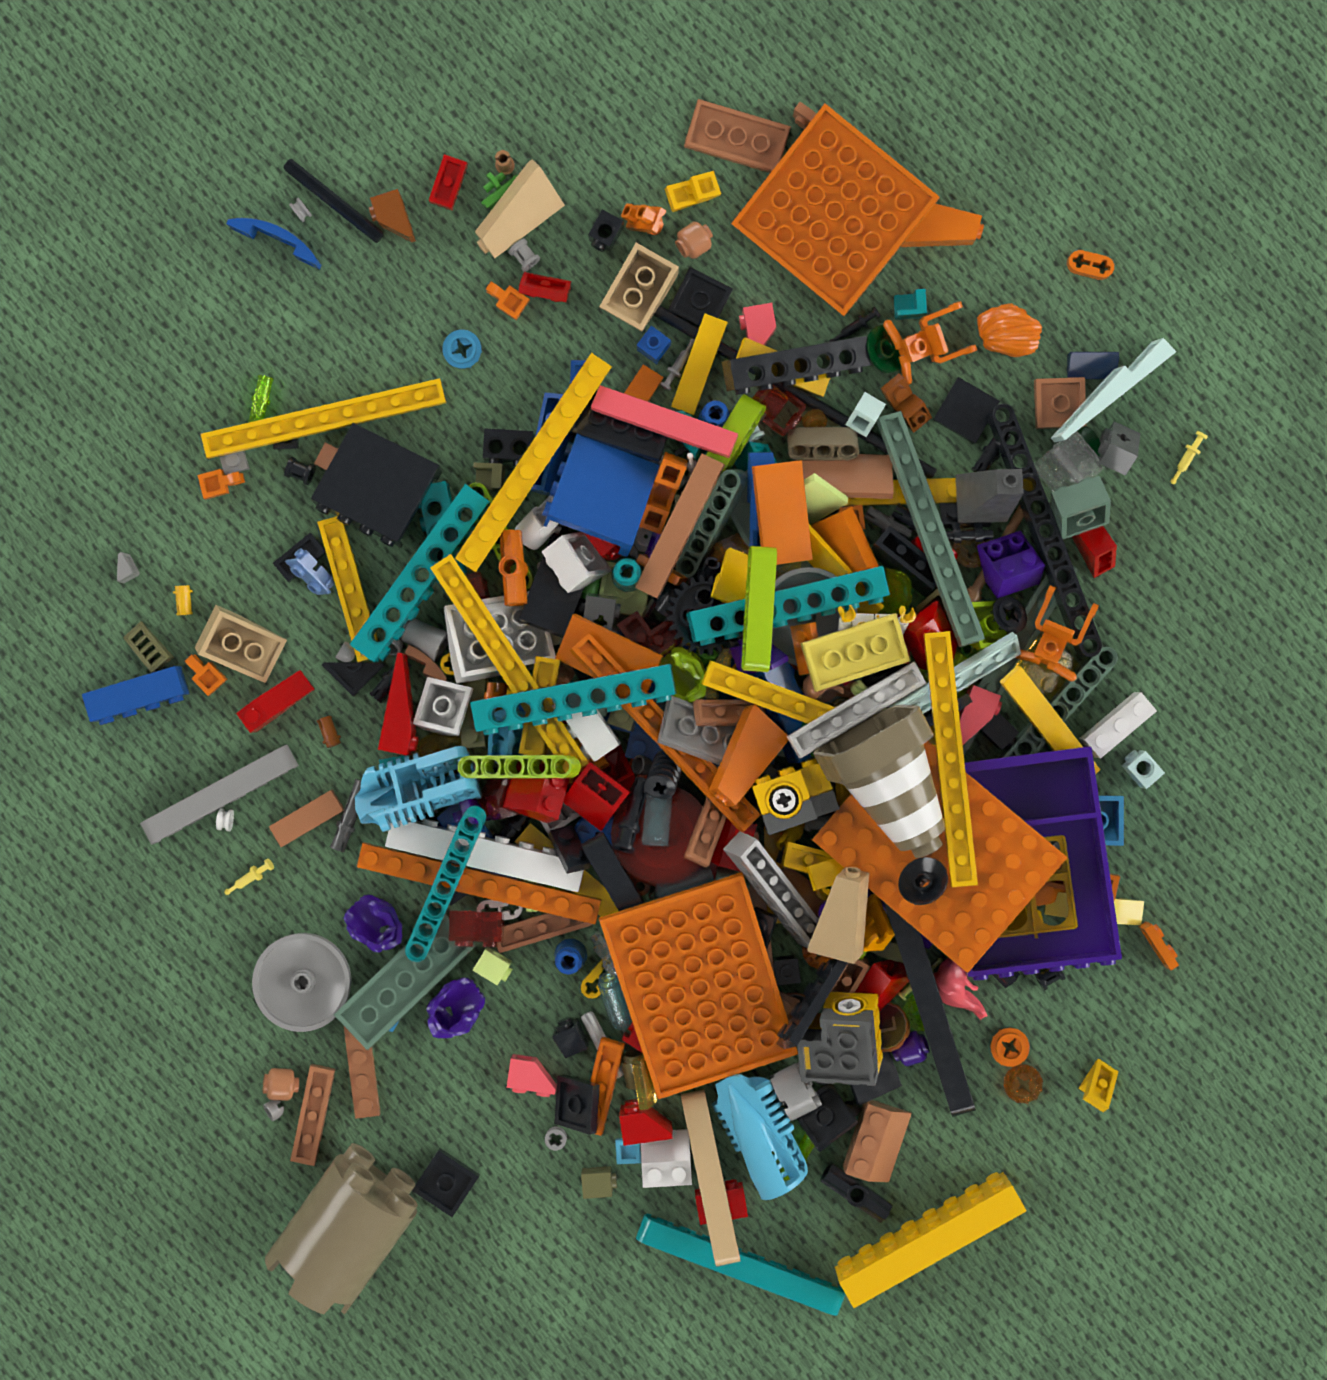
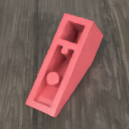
[959,685,1002,745]

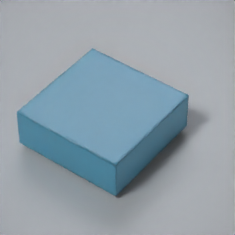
[615,1138,641,1164]

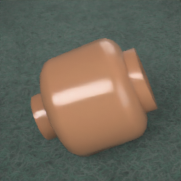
[675,222,713,259]
[263,1068,299,1101]

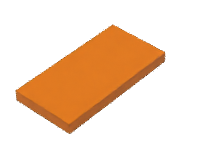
[752,460,813,565]
[555,614,663,693]

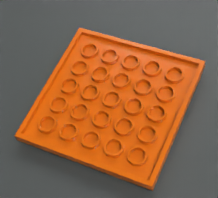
[731,104,940,316]

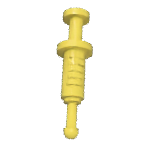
[1170,431,1208,484]
[224,859,274,895]

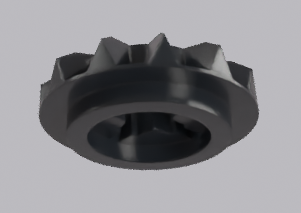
[990,596,1027,634]

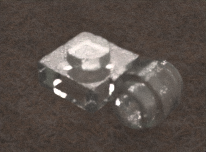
[591,931,617,975]

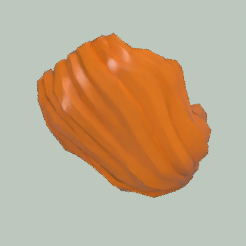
[977,303,1042,357]

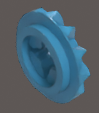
[443,330,482,369]

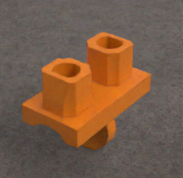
[621,203,666,235]

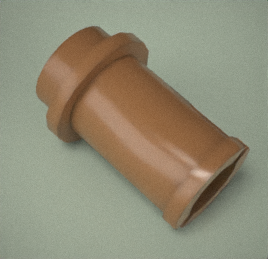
[495,150,515,175]

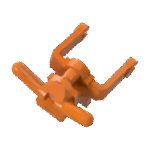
[883,301,977,385]
[1015,585,1099,682]

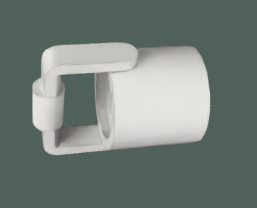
[515,495,559,550]

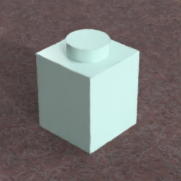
[845,392,886,437]

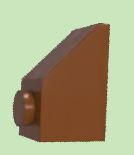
[368,189,416,243]

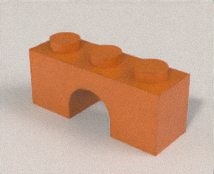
[639,452,688,534]

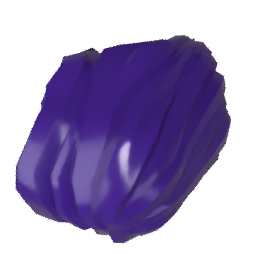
[343,895,402,952]
[426,977,485,1038]

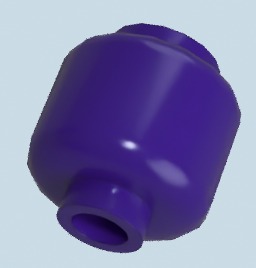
[892,1031,930,1067]

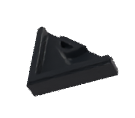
[322,662,385,697]

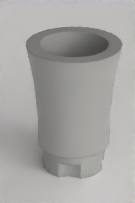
[401,618,448,662]

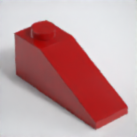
[236,670,315,733]

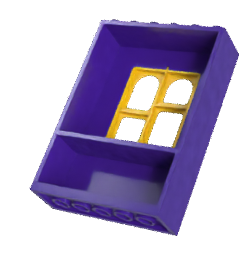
[965,746,1122,980]

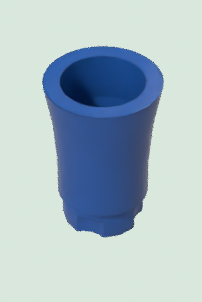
[698,401,730,428]
[554,939,587,974]

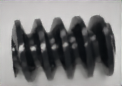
[644,750,682,799]

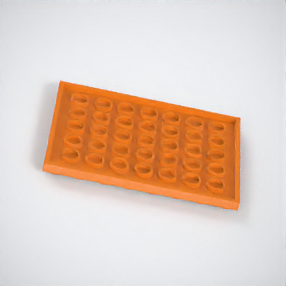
[812,741,1068,973]
[599,872,798,1099]

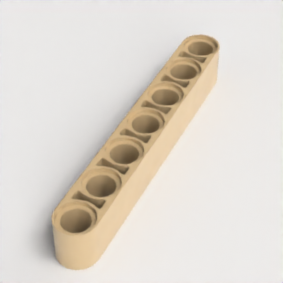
[681,1089,740,1267]

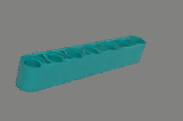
[405,806,486,962]

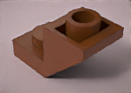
[880,373,932,433]

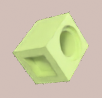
[473,946,513,985]

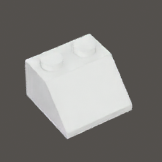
[542,532,612,593]
[413,677,473,736]
[641,1129,692,1188]

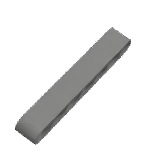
[140,745,299,845]

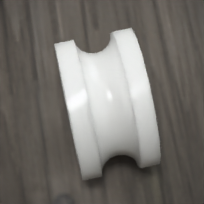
[216,808,234,832]

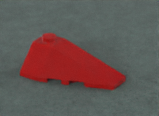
[378,652,418,755]

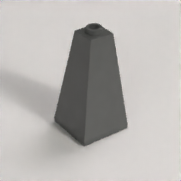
[955,469,1024,523]

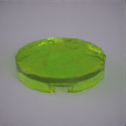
[877,568,912,616]

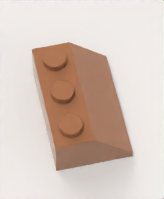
[843,1100,912,1182]

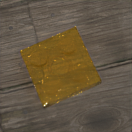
[1015,633,1078,702]

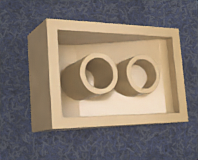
[599,243,679,332]
[195,605,287,683]

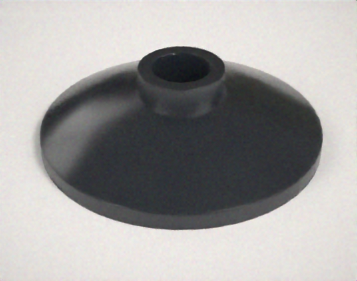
[898,857,948,905]

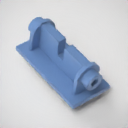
[285,548,335,595]

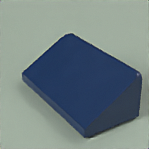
[1067,352,1119,379]

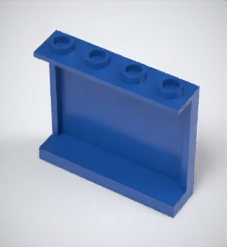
[542,434,659,557]

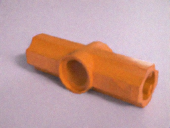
[498,529,528,606]

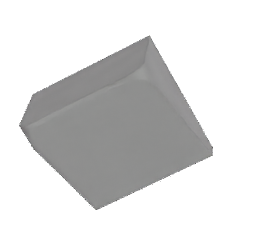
[117,552,140,583]

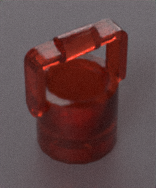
[752,385,806,436]

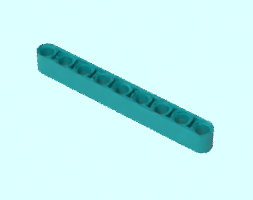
[636,1213,845,1316]

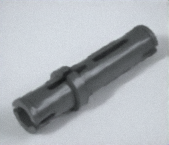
[330,779,361,852]

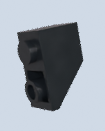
[552,1017,589,1059]

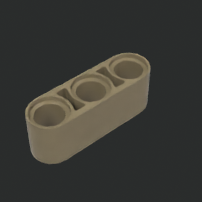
[787,427,859,460]

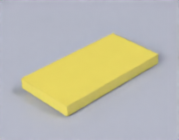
[800,613,910,692]

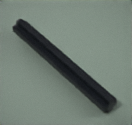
[283,159,384,243]

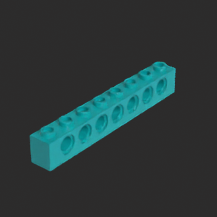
[349,484,491,662]
[686,566,890,646]
[470,664,676,735]

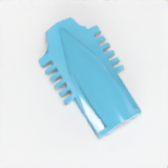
[355,746,482,832]
[712,1074,808,1200]

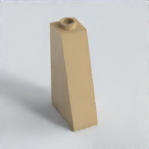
[475,160,565,258]
[808,867,869,964]

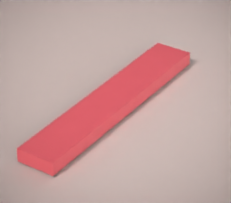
[591,385,738,458]

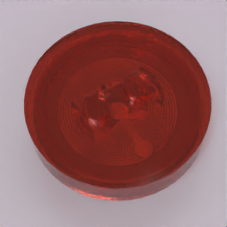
[611,788,703,886]

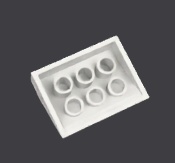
[444,591,556,684]

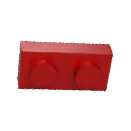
[428,154,468,211]
[519,272,572,302]

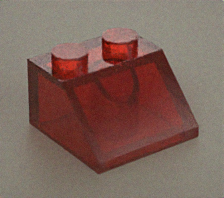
[478,767,520,821]

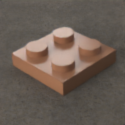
[1034,377,1086,429]

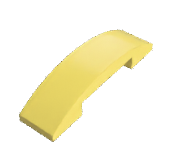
[1044,892,1144,925]

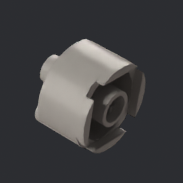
[770,1062,822,1121]

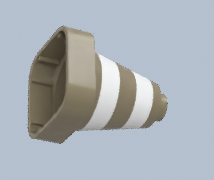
[813,705,945,858]

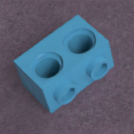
[488,709,526,764]

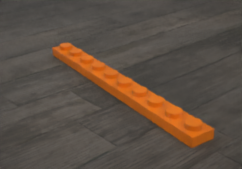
[570,633,761,832]
[357,842,602,925]

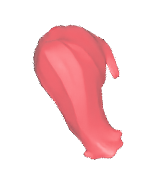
[933,957,988,1020]

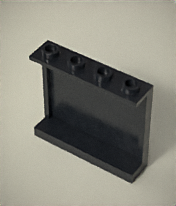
[311,423,442,548]

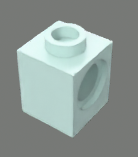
[1122,750,1165,789]

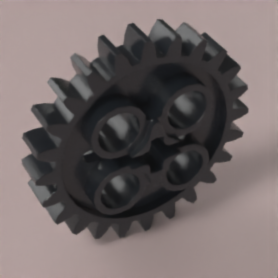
[665,575,744,656]

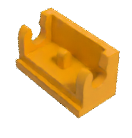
[863,894,895,951]

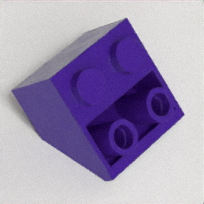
[977,531,1045,599]

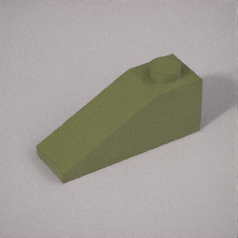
[460,678,489,748]

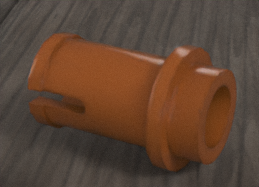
[317,716,342,748]

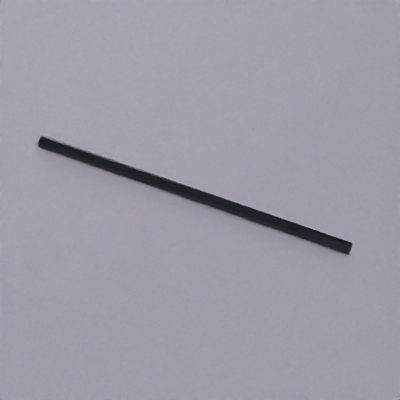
[654,305,937,479]

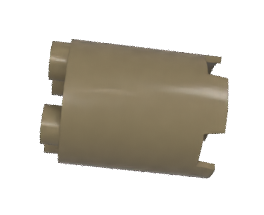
[265,1143,418,1315]

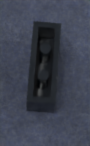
[871,526,936,597]

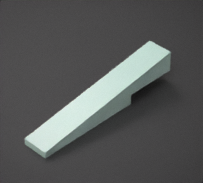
[1051,338,1176,443]

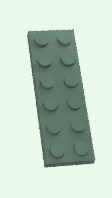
[334,914,476,1050]

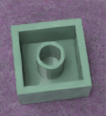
[1051,476,1111,539]

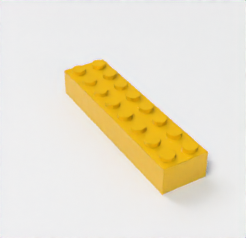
[835,1172,1027,1308]

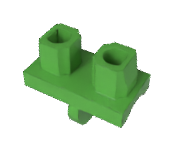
[481,172,518,210]

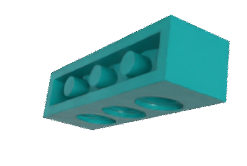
[419,481,468,584]

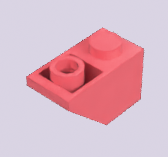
[739,303,776,345]
[506,1054,557,1097]

